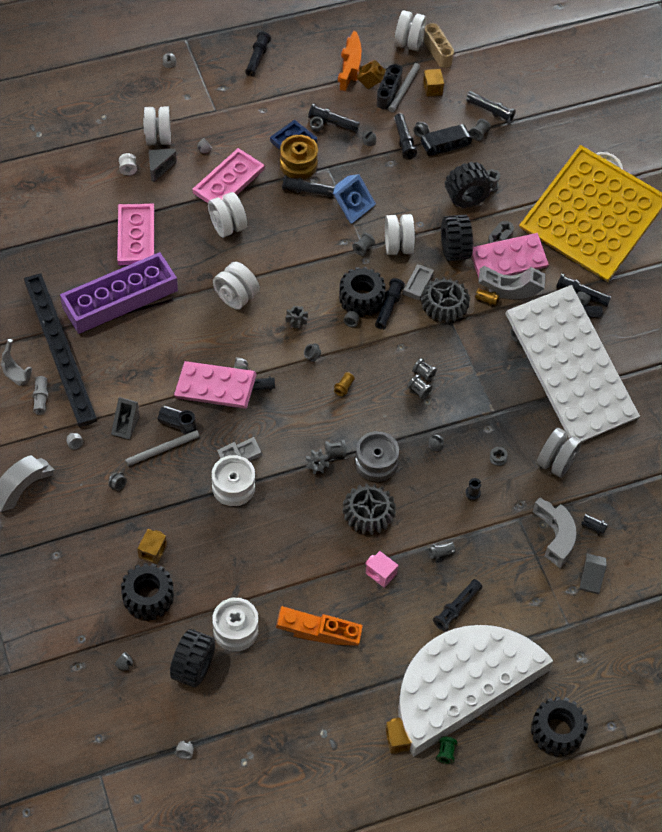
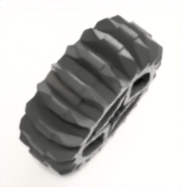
[421,276,470,323]
[342,483,396,535]

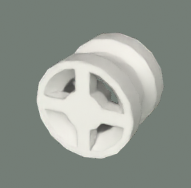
[119,153,137,175]

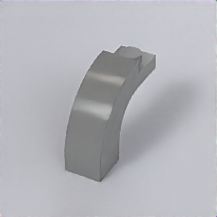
[478,266,545,299]
[0,455,55,512]
[533,498,576,568]

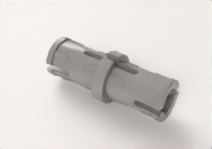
[33,376,48,415]

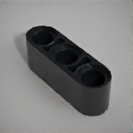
[376,64,403,110]
[420,124,472,156]

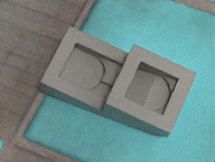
[217,437,263,461]

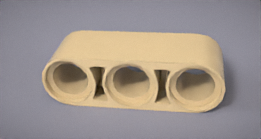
[424,23,454,68]

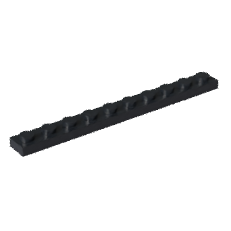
[24,273,97,428]

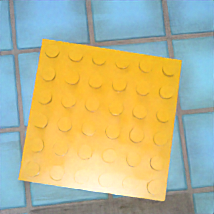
[519,145,662,282]

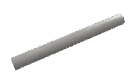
[388,63,420,112]
[125,430,200,466]

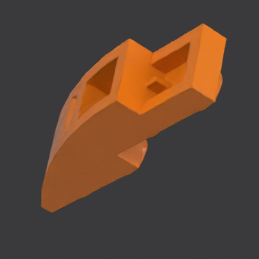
[338,31,362,91]
[276,606,363,645]

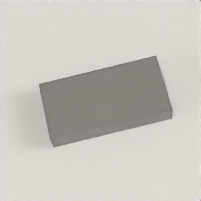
[403,264,434,301]

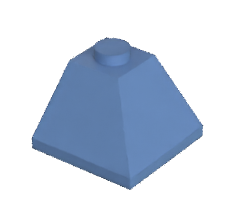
[333,174,376,223]

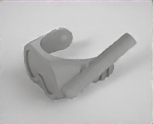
[0,339,32,386]

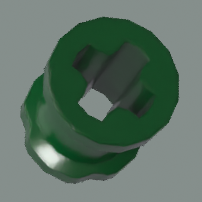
[436,736,458,765]

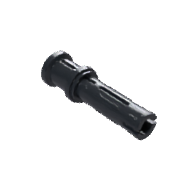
[245,31,271,77]
[466,91,516,123]
[308,103,360,132]
[394,113,417,159]
[282,175,335,198]
[556,273,612,307]
[375,278,405,330]
[433,579,483,631]

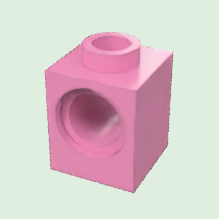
[366,551,398,588]

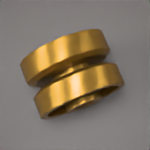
[280,135,318,179]

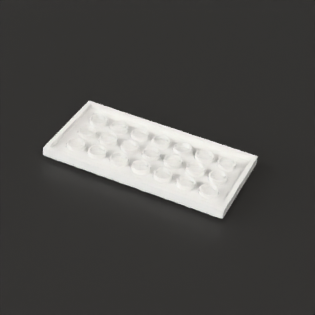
[505,285,640,442]

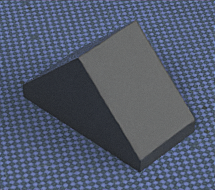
[149,149,177,182]
[111,397,140,439]
[579,553,606,595]

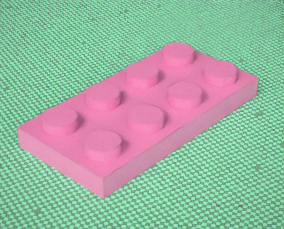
[193,148,265,203]
[117,204,154,265]
[471,233,549,278]
[174,361,257,408]

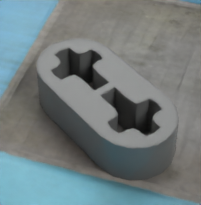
[488,221,514,244]

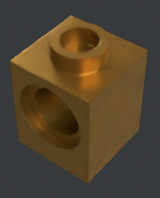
[357,60,386,89]
[423,69,444,97]
[137,529,167,564]
[385,718,411,754]

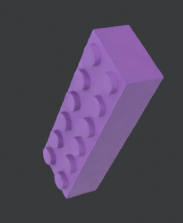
[60,252,178,334]

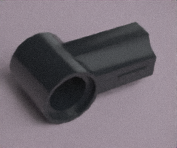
[157,406,197,435]

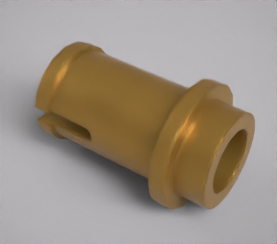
[475,288,499,306]
[334,372,355,396]

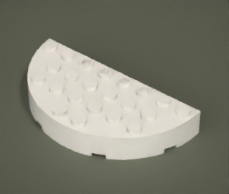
[398,625,553,757]

